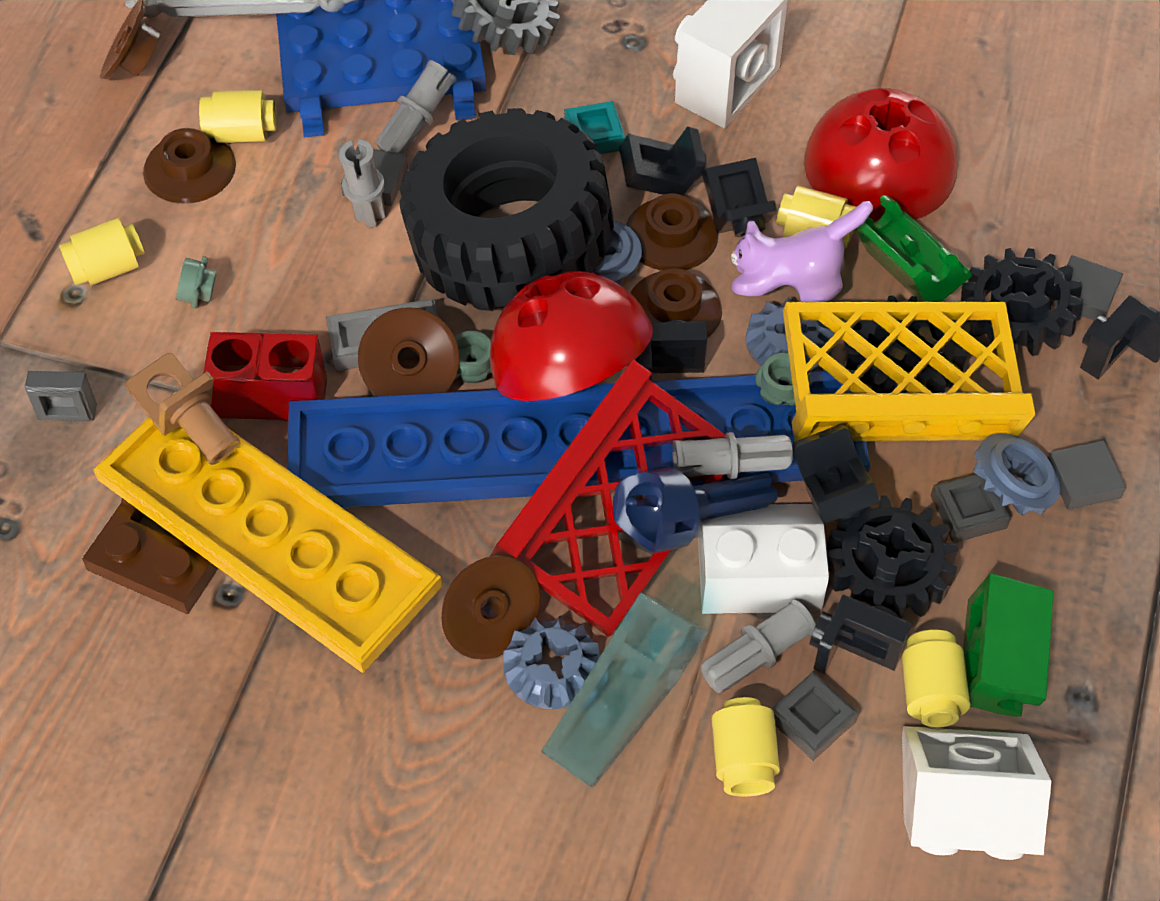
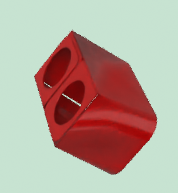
[203,332,327,420]

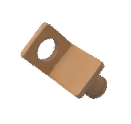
[125,353,240,465]

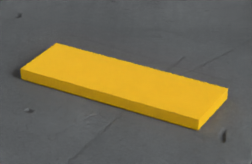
[93,392,442,673]

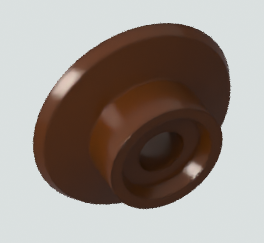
[100,0,160,79]
[143,128,236,204]
[626,194,719,271]
[630,268,722,338]
[358,307,459,397]
[441,556,541,659]

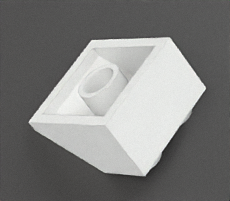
[673,0,788,129]
[697,504,829,614]
[902,726,1051,860]

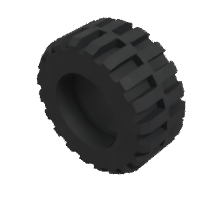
[399,108,614,311]

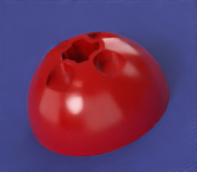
[804,88,958,222]
[490,271,653,401]

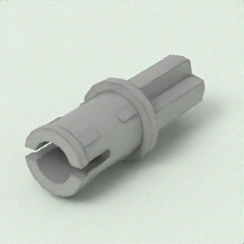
[376,60,456,155]
[338,139,386,228]
[672,432,793,479]
[700,600,816,693]

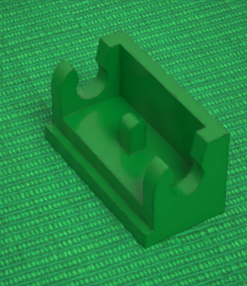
[855,195,972,302]
[963,573,1054,717]

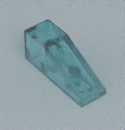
[541,592,709,787]

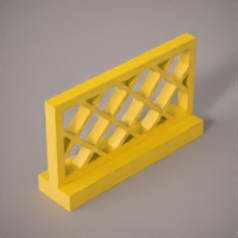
[783,302,1035,442]

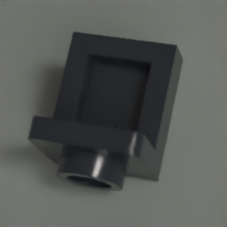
[619,127,706,196]
[702,158,778,237]
[1080,295,1160,380]
[627,320,707,381]
[792,424,880,524]
[809,594,912,674]

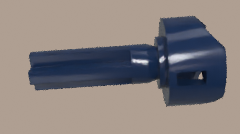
[613,467,777,553]

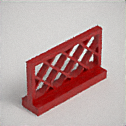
[489,359,725,637]

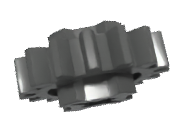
[451,0,560,55]

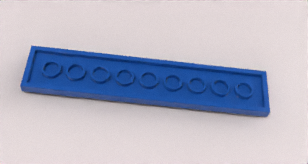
[288,370,870,507]

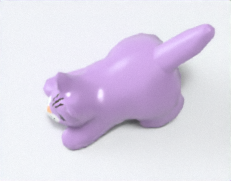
[731,201,873,302]

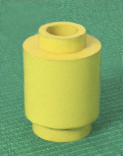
[199,90,277,143]
[776,186,856,249]
[59,217,145,286]
[902,630,970,727]
[711,697,780,796]

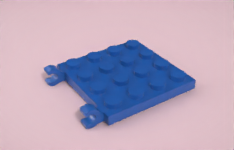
[276,0,486,138]

